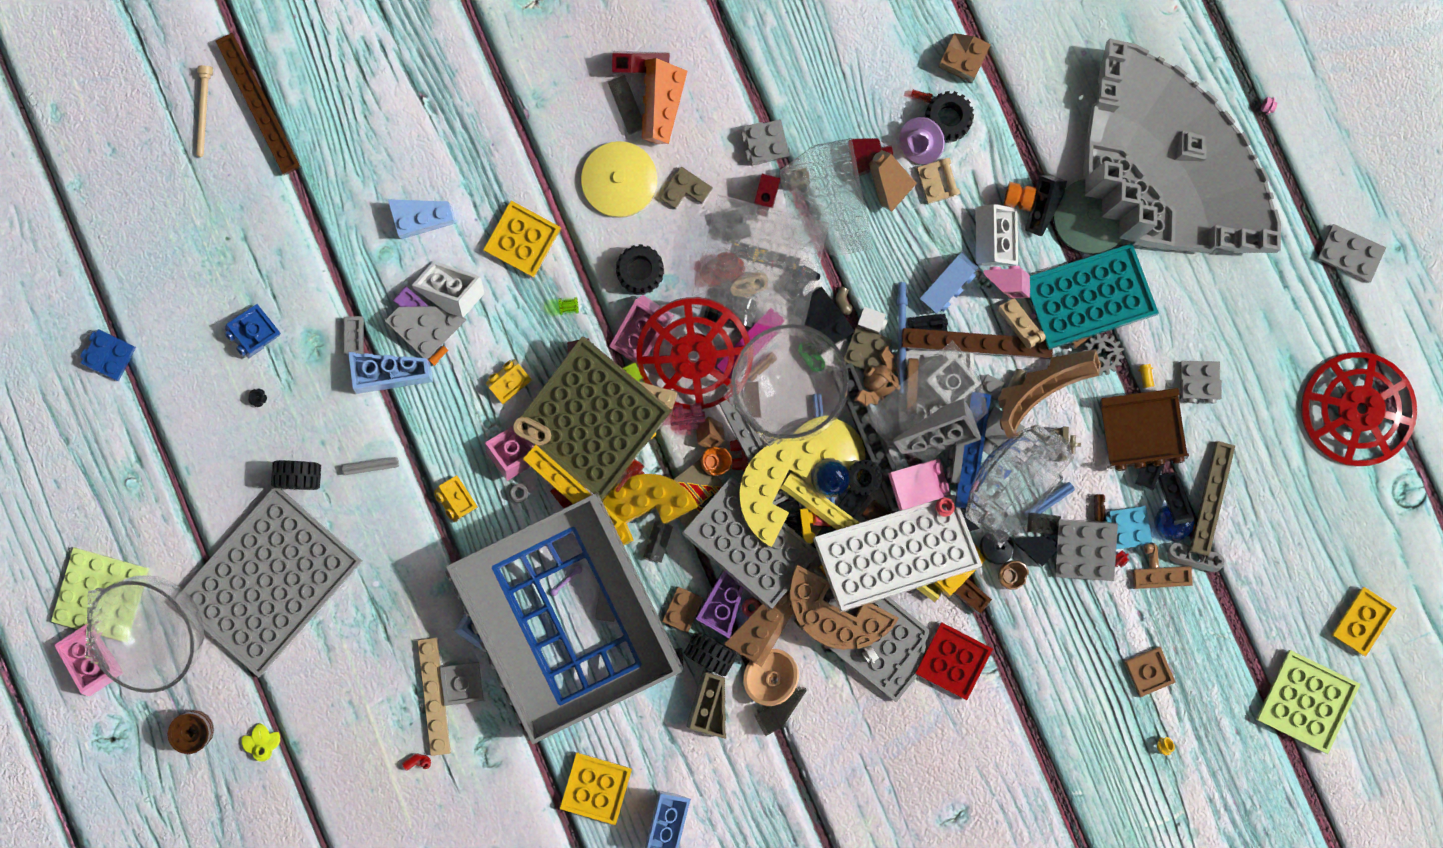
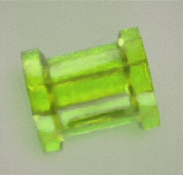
[558,297,579,315]

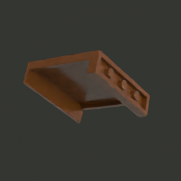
[1100,388,1189,471]

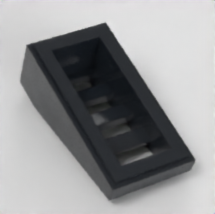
[779,500,803,538]

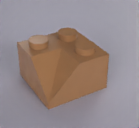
[938,33,991,83]

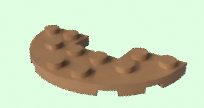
[789,564,899,650]

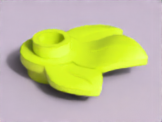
[242,723,280,762]

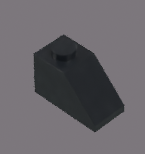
[1012,536,1058,567]

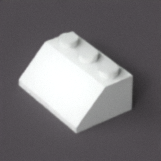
[975,204,1018,266]

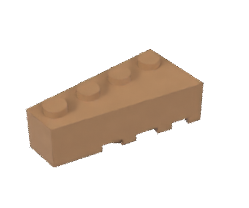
[724,591,793,667]

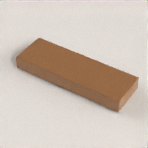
[1133,566,1193,589]

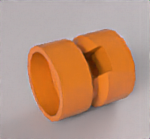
[1004,181,1036,212]

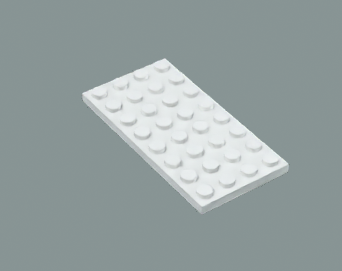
[813,494,982,612]

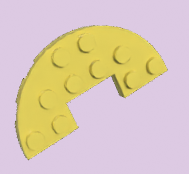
[739,437,824,547]

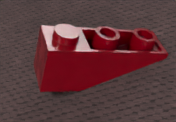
[612,51,670,73]

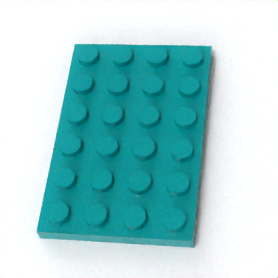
[1030,243,1159,350]

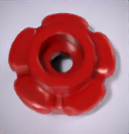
[1115,550,1129,568]

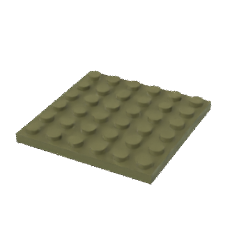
[520,336,673,500]

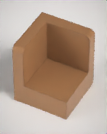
[696,416,725,449]

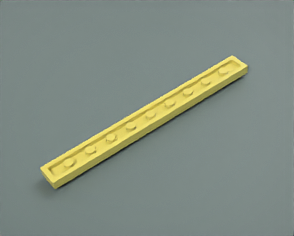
[780,472,942,602]

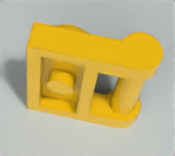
[800,508,816,543]

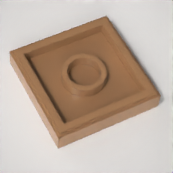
[1124,646,1176,697]

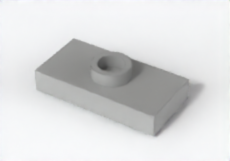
[343,316,364,355]

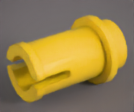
[1138,364,1155,388]

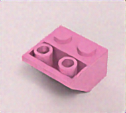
[984,266,1030,299]

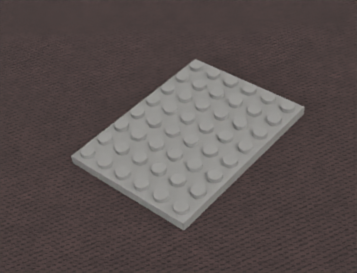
[173,487,363,678]

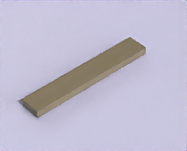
[1189,441,1235,557]

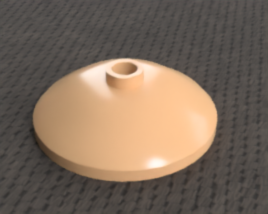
[743,649,799,706]

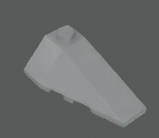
[893,399,981,454]

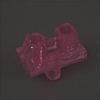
[670,403,706,435]

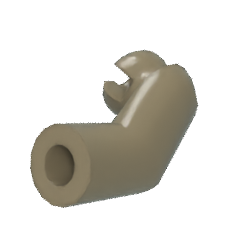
[835,286,852,315]

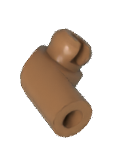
[1144,542,1159,569]

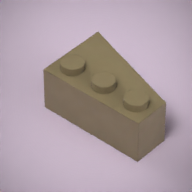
[686,670,726,739]

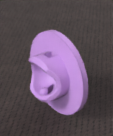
[899,117,945,164]

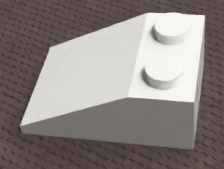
[412,261,484,318]

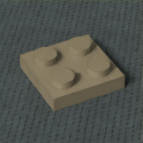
[843,326,892,371]

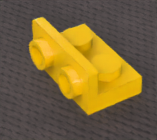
[486,359,532,404]
[434,475,478,523]

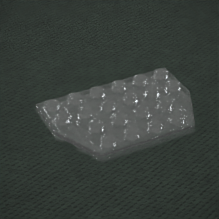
[779,138,873,256]
[864,340,988,463]

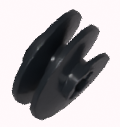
[979,530,1014,564]

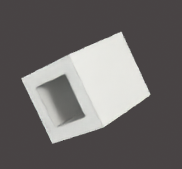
[857,307,888,334]

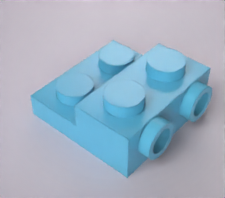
[1105,506,1152,550]

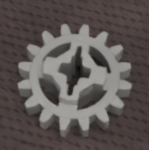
[1081,334,1124,376]

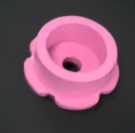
[1261,97,1277,115]

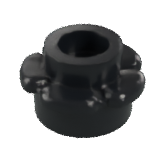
[248,388,267,407]

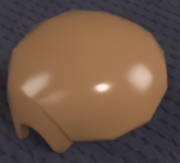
[998,561,1029,590]

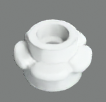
[862,645,879,663]

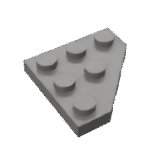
[385,306,466,359]

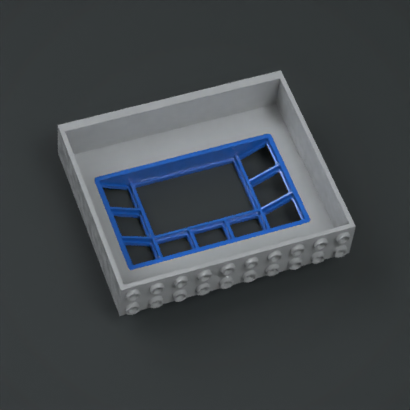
[445,493,683,744]

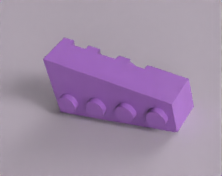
[695,570,744,639]

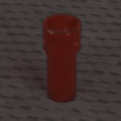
[911,89,933,103]

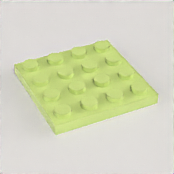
[51,547,149,643]
[1256,650,1361,754]

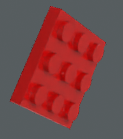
[915,622,993,700]

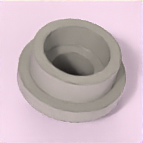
[509,484,529,503]

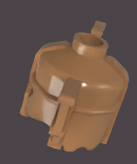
[855,346,901,406]

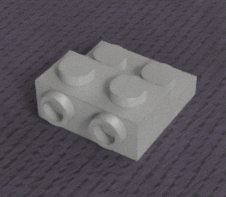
[741,119,790,166]
[1180,361,1222,404]

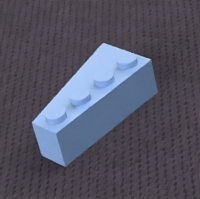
[348,352,433,394]

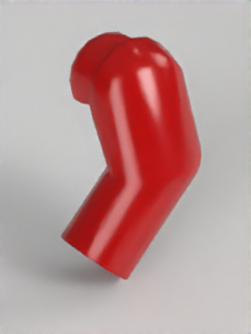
[402,753,431,771]

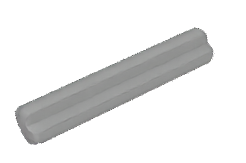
[342,457,399,475]

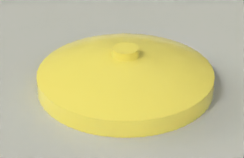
[581,141,657,218]
[791,418,866,495]

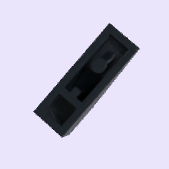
[1025,175,1067,236]

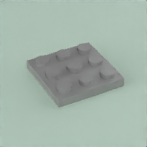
[1056,519,1118,581]

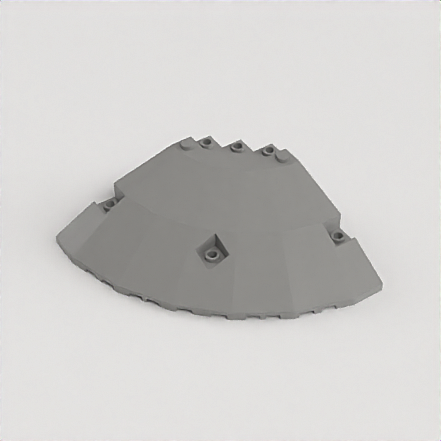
[1082,38,1281,253]

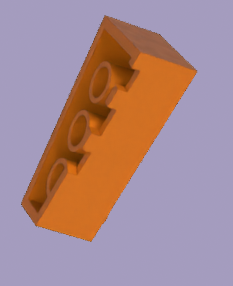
[642,58,688,145]

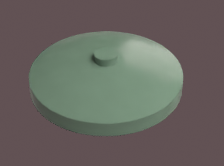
[1053,179,1122,255]

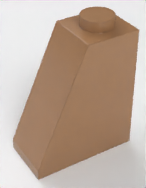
[869,150,917,212]

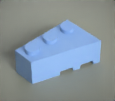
[388,199,456,239]
[920,253,979,313]

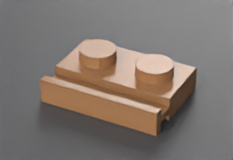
[662,587,703,633]

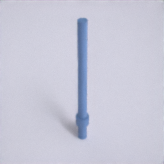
[896,282,908,395]

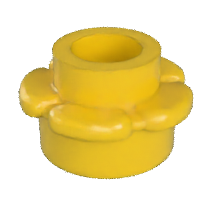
[1157,737,1175,756]

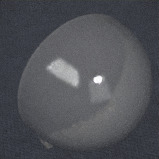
[723,324,849,447]
[85,575,204,693]

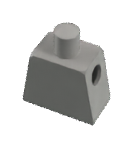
[983,406,1025,455]

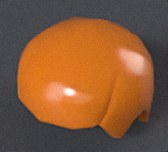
[701,447,732,476]

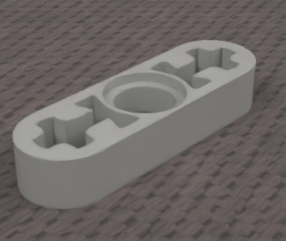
[1167,543,1224,572]

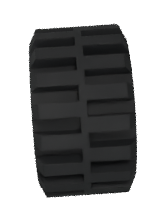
[925,91,974,143]
[616,244,664,295]
[271,460,321,490]
[684,632,737,676]

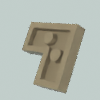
[660,166,713,209]

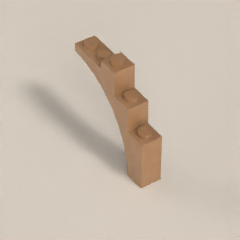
[998,349,1101,437]

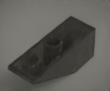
[754,686,807,736]

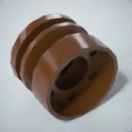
[167,710,214,754]

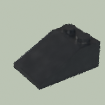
[790,286,855,354]

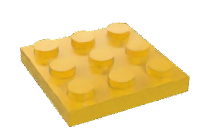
[484,201,562,278]
[560,752,632,825]

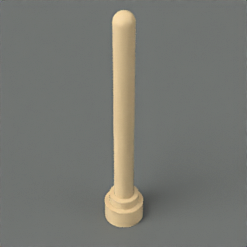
[196,65,213,157]

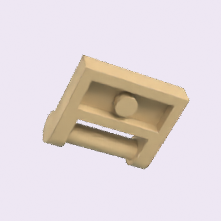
[917,158,961,204]

